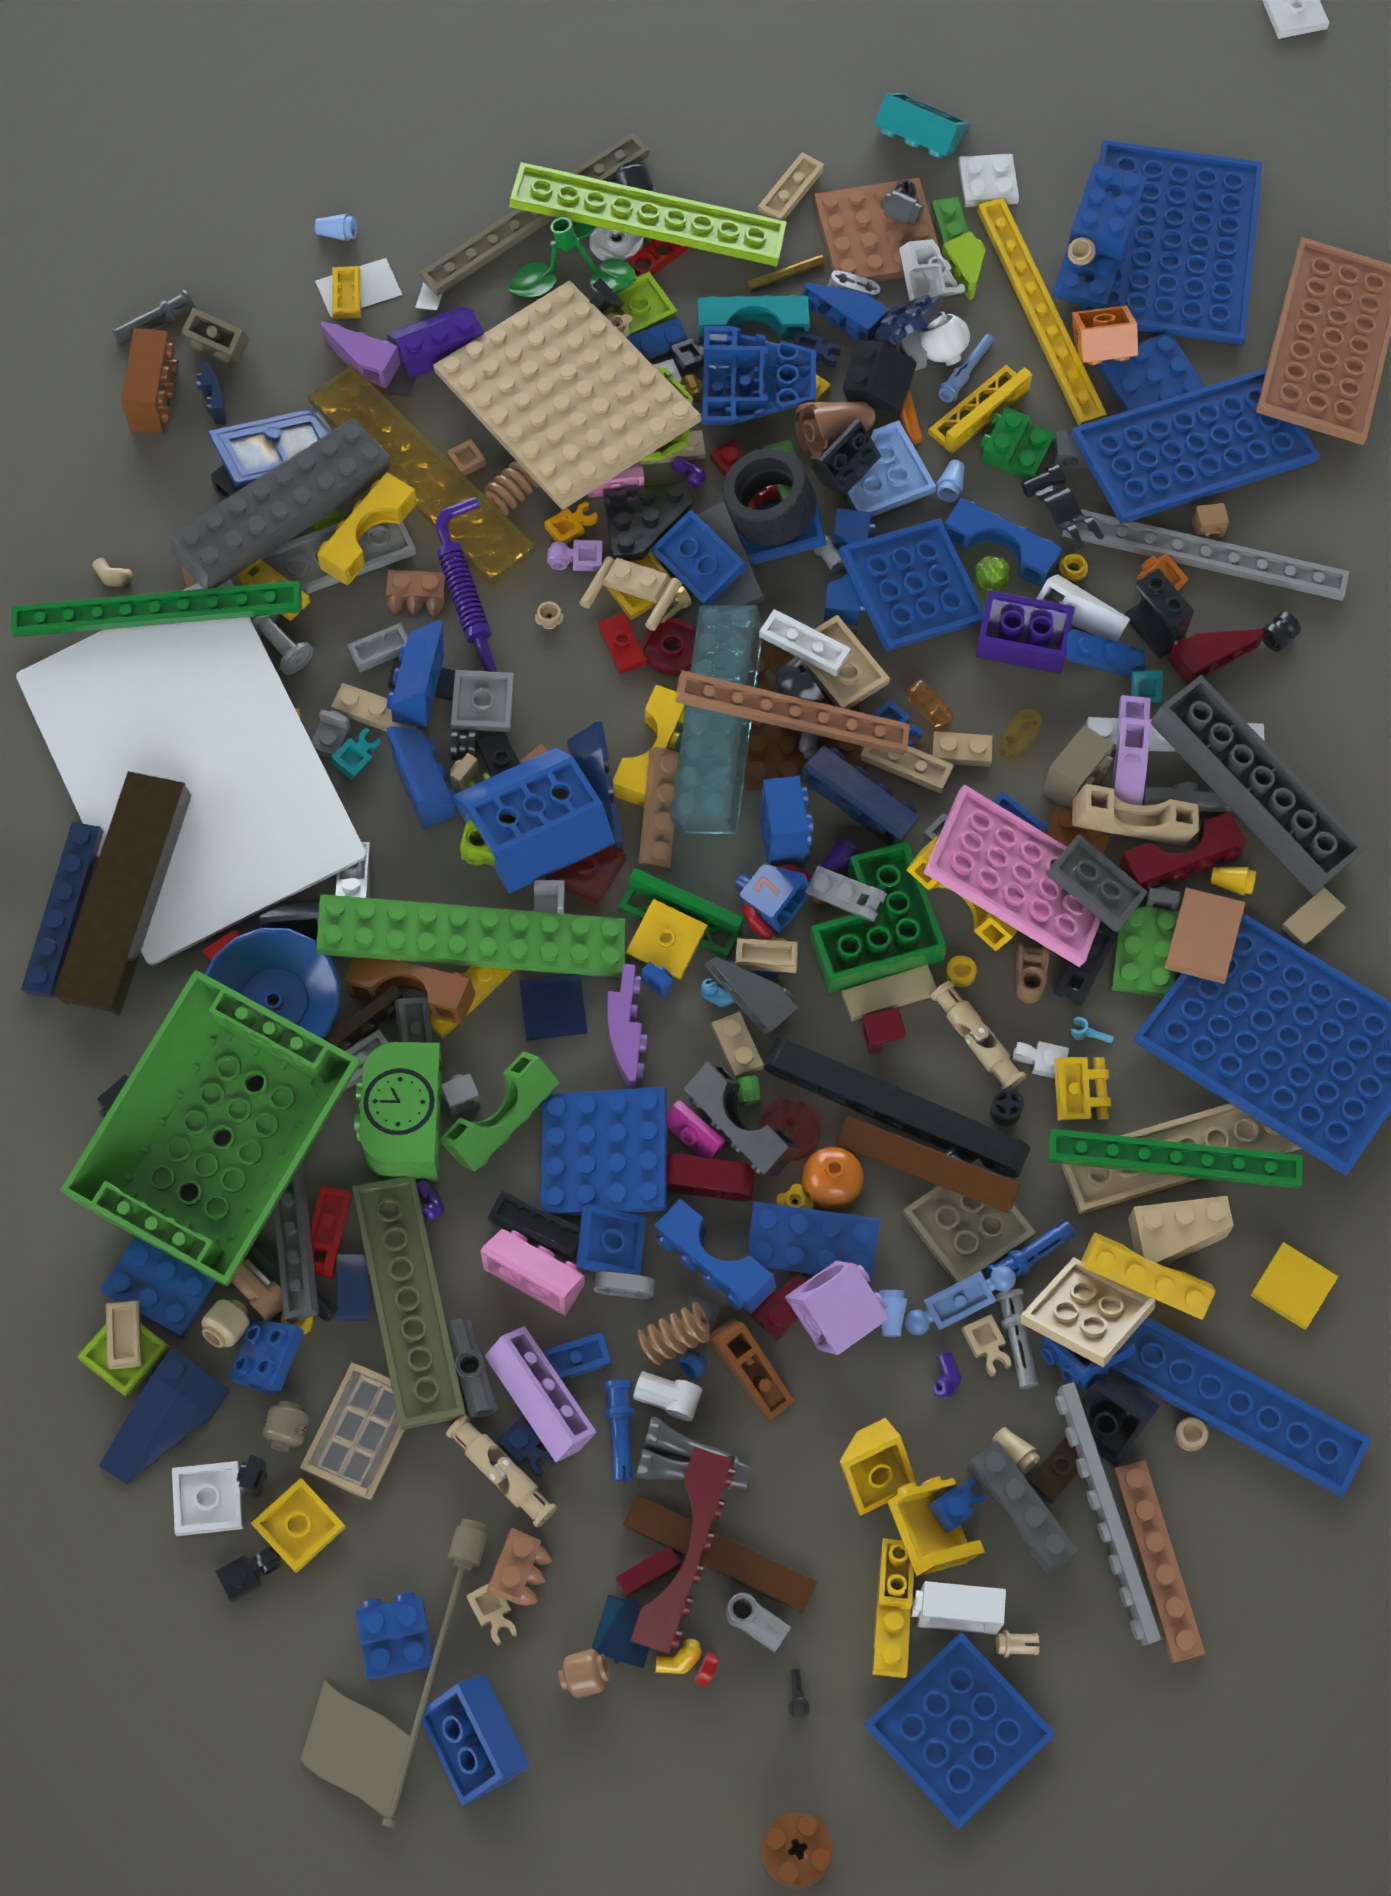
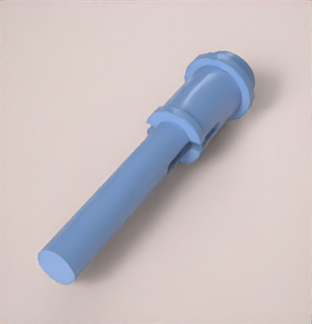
[938,334,995,403]

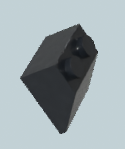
[842,339,917,413]

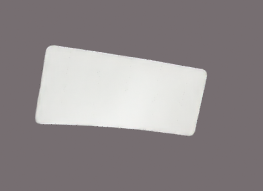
[415,282,443,311]

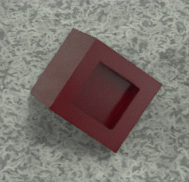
[861,1008,906,1055]

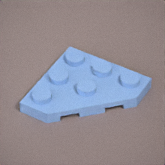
[847,421,936,518]

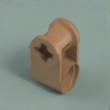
[1015,943,1049,1004]

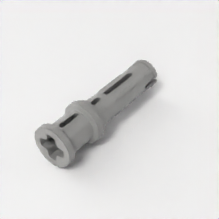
[995,1289,1039,1389]

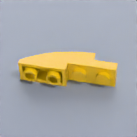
[872,1538,914,1678]

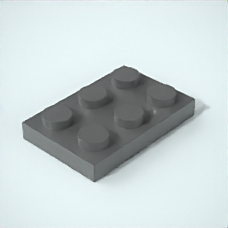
[1046,834,1148,932]

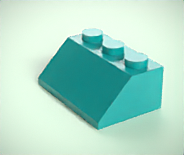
[874,92,971,159]

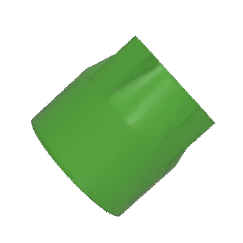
[736,1076,761,1107]

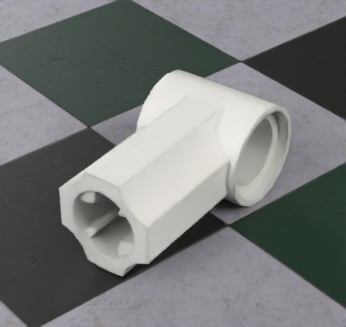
[633,1371,703,1421]

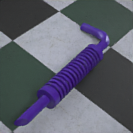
[435,497,497,672]

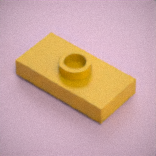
[332,266,361,319]

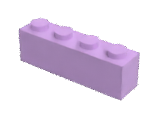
[485,1326,597,1462]

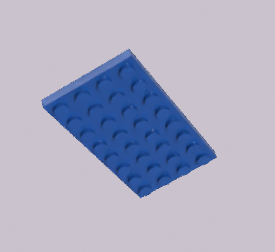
[1070,368,1320,524]

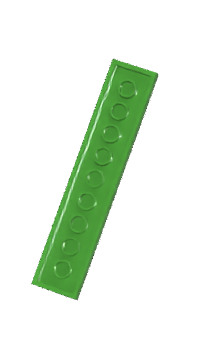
[316,894,625,978]

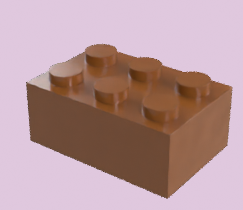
[121,328,179,434]

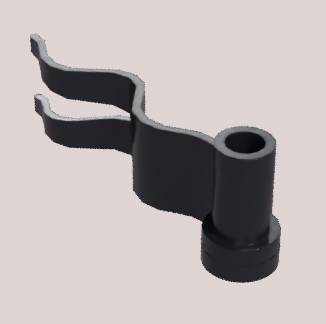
[1021,464,1104,549]

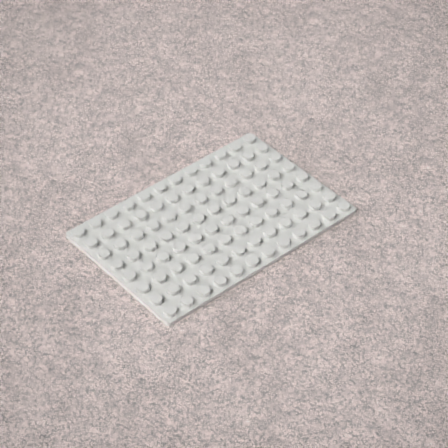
[16,579,367,966]

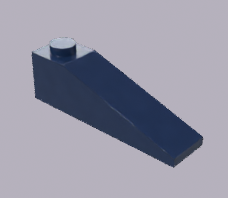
[566,721,623,854]
[99,1349,229,1484]

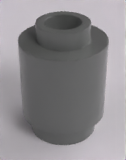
[881,190,924,226]

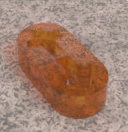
[905,679,954,729]

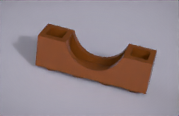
[344,957,476,1025]

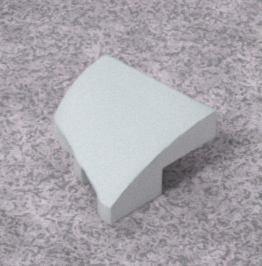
[899,239,965,302]

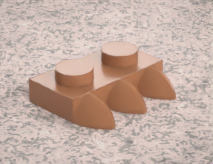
[386,570,446,617]
[486,1528,553,1605]

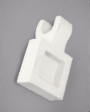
[1012,1041,1069,1079]

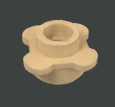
[605,313,632,338]

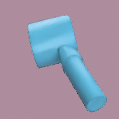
[1071,1017,1114,1043]

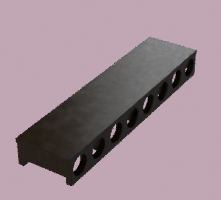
[53,771,192,1016]

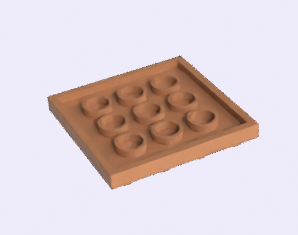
[814,178,941,282]

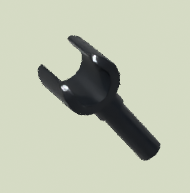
[789,1669,810,1717]

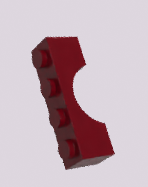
[1119,811,1247,892]

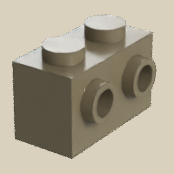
[181,308,250,364]

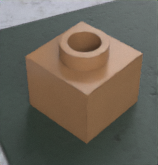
[1191,503,1229,540]

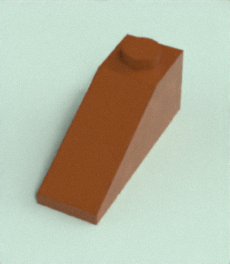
[709,1318,795,1421]

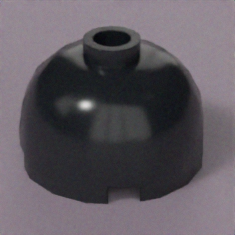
[775,656,829,705]

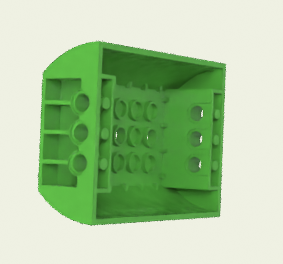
[60,969,361,1287]

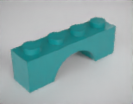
[697,295,810,342]

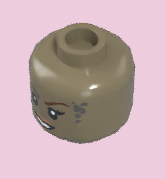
[263,1401,309,1452]

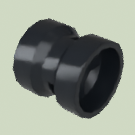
[1262,611,1301,652]

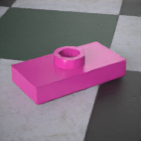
[667,1100,726,1159]

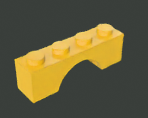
[317,472,417,586]
[613,685,692,807]
[907,835,1017,951]
[1081,1232,1216,1320]

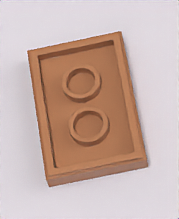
[1165,888,1246,984]

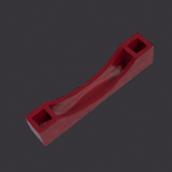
[630,1446,736,1654]

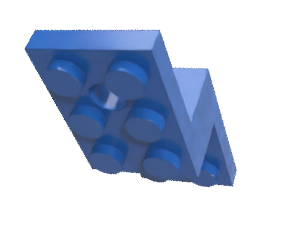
[1052,162,1147,309]

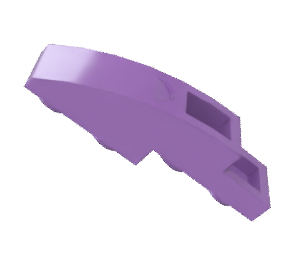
[607,964,647,1089]

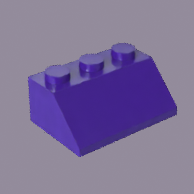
[387,306,484,379]
[975,590,1075,674]

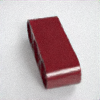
[667,1154,756,1202]

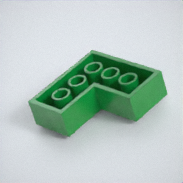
[809,841,947,994]

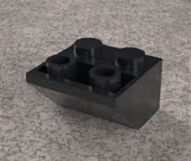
[811,418,882,497]

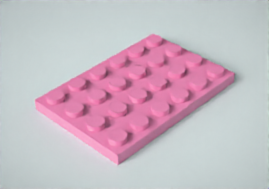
[923,784,1101,967]

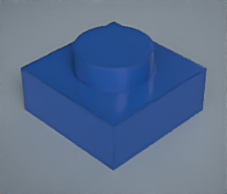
[642,962,673,1000]

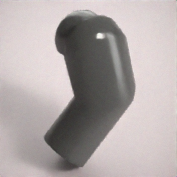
[798,732,823,759]

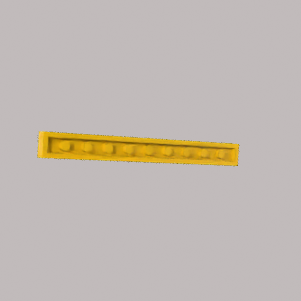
[977,198,1107,426]

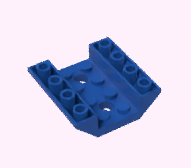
[451,747,615,894]

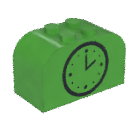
[354,1042,444,1183]

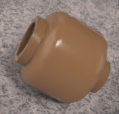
[558,1649,611,1698]

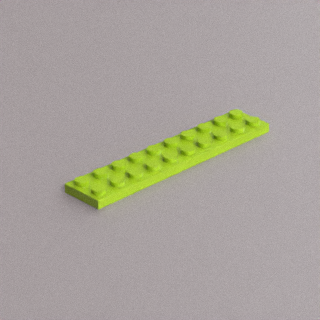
[509,162,787,266]

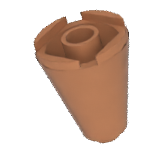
[794,402,875,459]

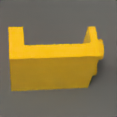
[887,1476,985,1577]

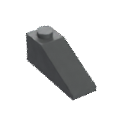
[704,957,798,1035]

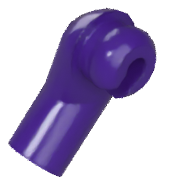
[672,456,706,488]
[416,1179,445,1220]

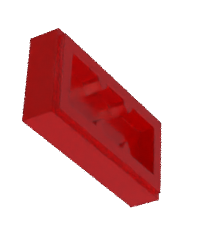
[598,613,647,675]

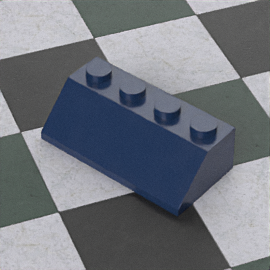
[800,746,919,846]

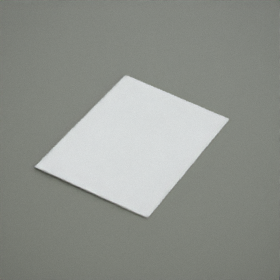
[315,258,402,318]

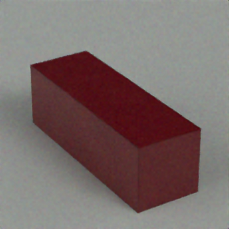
[616,1546,680,1598]

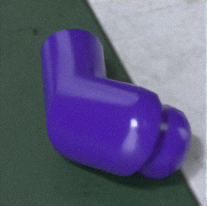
[933,1351,962,1399]

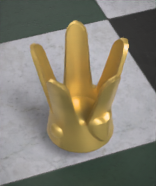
[651,586,692,623]

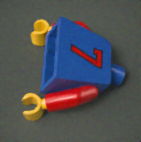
[735,864,825,941]

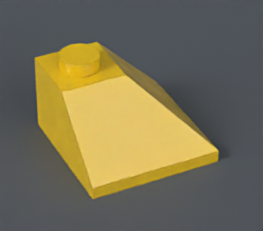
[840,1418,918,1516]

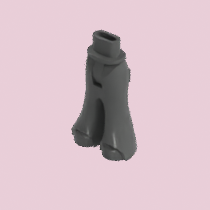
[635,1417,752,1490]

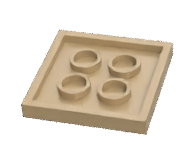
[1021,1257,1156,1367]

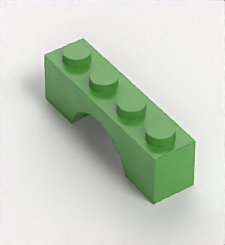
[439,1051,559,1172]

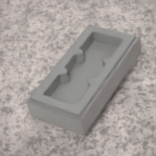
[347,623,408,673]

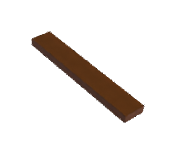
[835,1116,1021,1214]
[623,1495,817,1614]

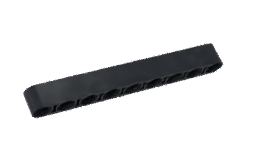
[763,1038,1031,1178]

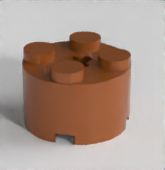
[761,1813,833,1889]

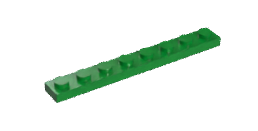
[1048,1129,1303,1189]

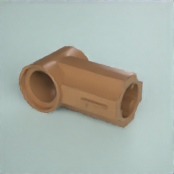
[231,1259,283,1322]

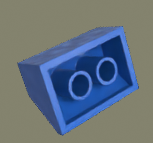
[387,620,445,727]
[386,726,456,829]
[421,1674,531,1806]

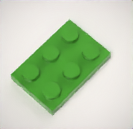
[1111,905,1179,998]

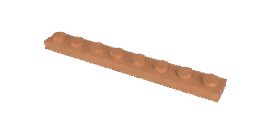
[675,671,910,755]

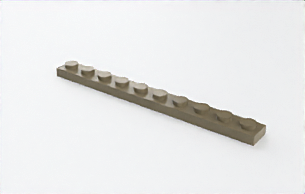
[420,132,649,296]

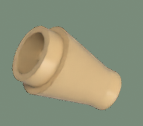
[992,1427,1040,1476]

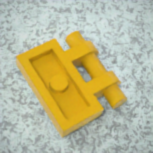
[1054,1057,1112,1121]

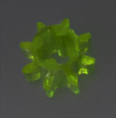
[974,555,1011,591]

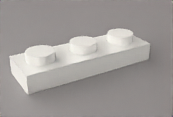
[759,609,851,676]

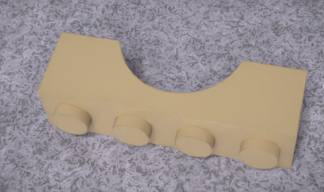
[1072,784,1199,846]

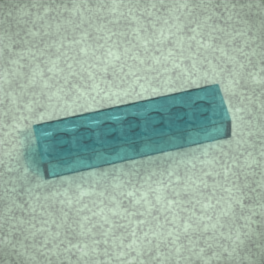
[671,605,764,834]

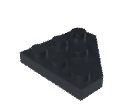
[603,481,691,561]

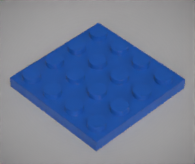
[838,519,985,652]
[540,1087,667,1217]
[864,1632,1056,1830]

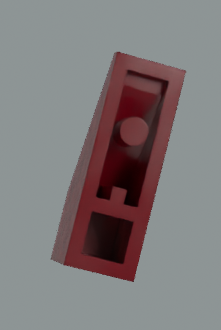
[1168,629,1264,686]

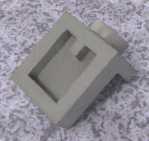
[311,709,351,759]

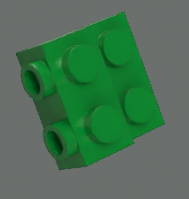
[979,406,1055,480]

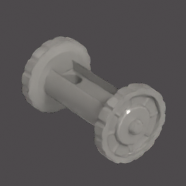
[250,614,314,675]

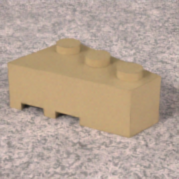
[1128,1196,1234,1266]

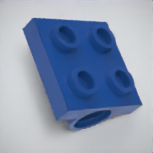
[228,1319,305,1395]

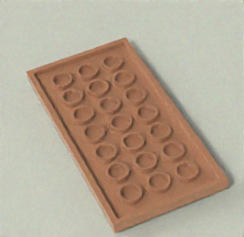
[1256,237,1391,445]

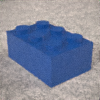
[760,776,813,869]

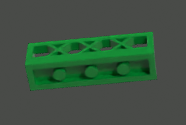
[619,868,744,959]

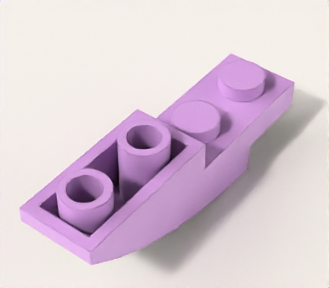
[1112,695,1151,806]

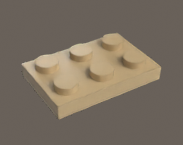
[795,615,890,709]

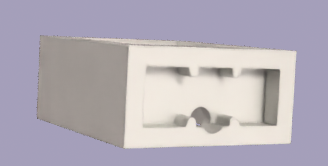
[911,1581,1006,1635]

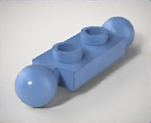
[905,1266,1016,1335]

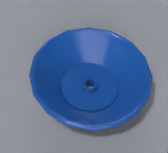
[205,928,341,1039]

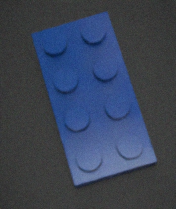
[746,1202,880,1282]

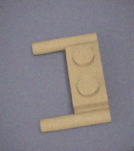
[580,557,682,631]

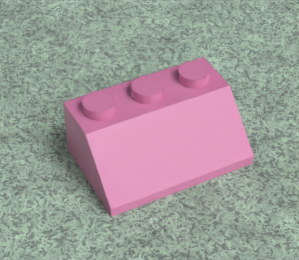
[480,1229,585,1316]

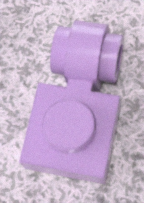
[547,540,602,571]

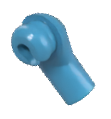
[701,978,736,1007]

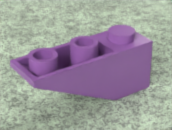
[321,321,401,388]

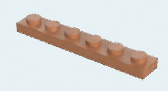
[1112,1460,1206,1664]

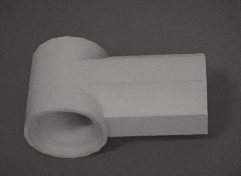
[725,1593,791,1653]

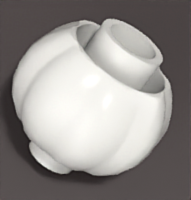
[919,311,970,366]

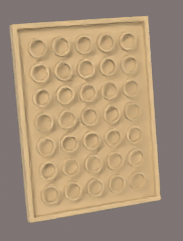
[433,280,701,510]

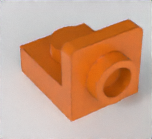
[1136,554,1189,591]

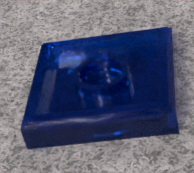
[519,974,588,1041]

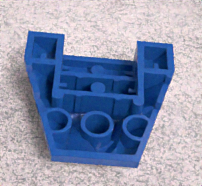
[702,326,816,425]

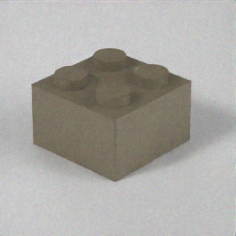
[1042,725,1114,809]

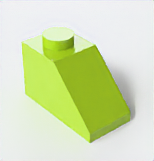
[941,231,986,300]

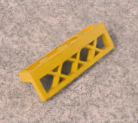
[928,365,1033,454]

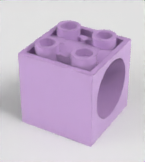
[785,1261,889,1355]

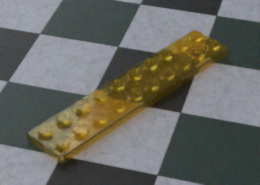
[308,365,535,584]

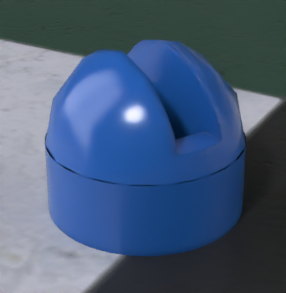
[679,1351,707,1380]

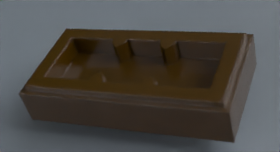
[1027,1437,1079,1504]

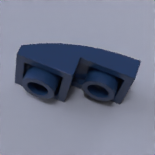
[196,361,226,424]
[337,1254,370,1321]

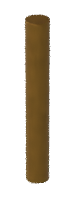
[746,254,825,292]

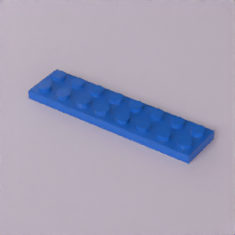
[1109,1317,1371,1498]

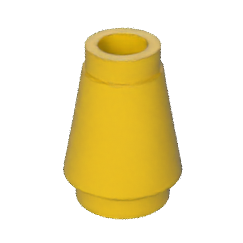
[1211,867,1257,896]

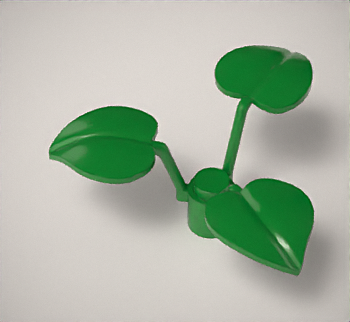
[506,217,636,299]

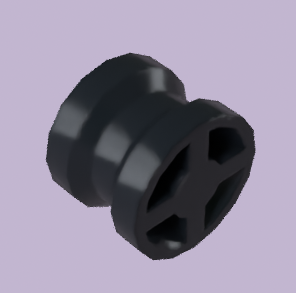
[451,731,477,760]
[990,1089,1024,1126]

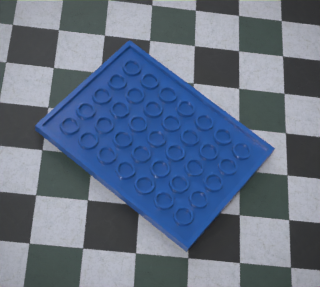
[1080,140,1263,346]
[1133,913,1391,1177]

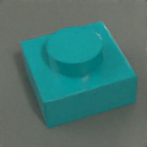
[1131,671,1163,702]

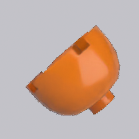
[801,1147,864,1211]

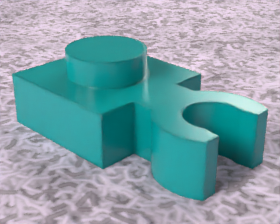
[329,728,381,781]

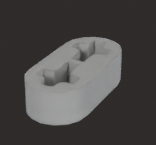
[827,270,881,300]
[593,1271,655,1300]

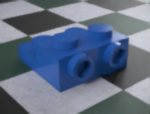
[1041,1335,1135,1391]
[355,1592,433,1681]

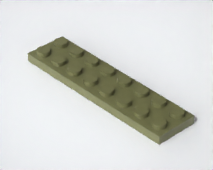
[352,1176,465,1430]

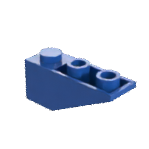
[803,283,889,341]

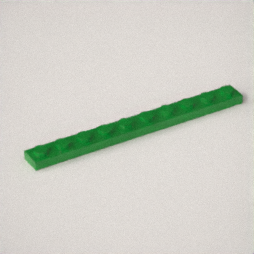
[11,580,302,638]

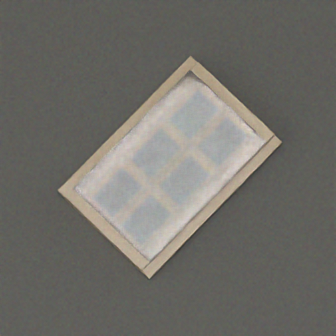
[300,1362,405,1501]

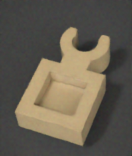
[961,1314,1011,1377]
[466,1584,517,1646]

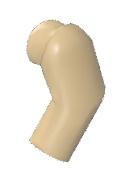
[92,558,134,587]

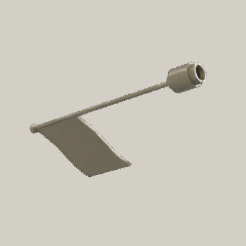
[301,1519,488,1829]

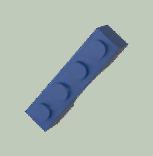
[944,498,1062,588]
[823,508,875,626]
[654,1199,776,1315]

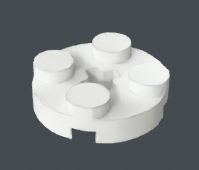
[590,226,644,261]

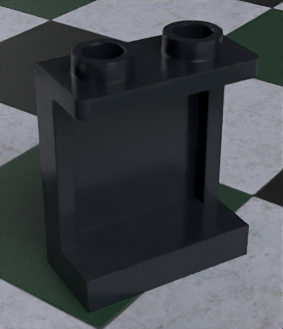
[1125,568,1194,659]

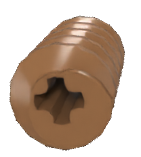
[485,461,539,516]
[638,1302,710,1365]

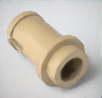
[996,1630,1039,1658]

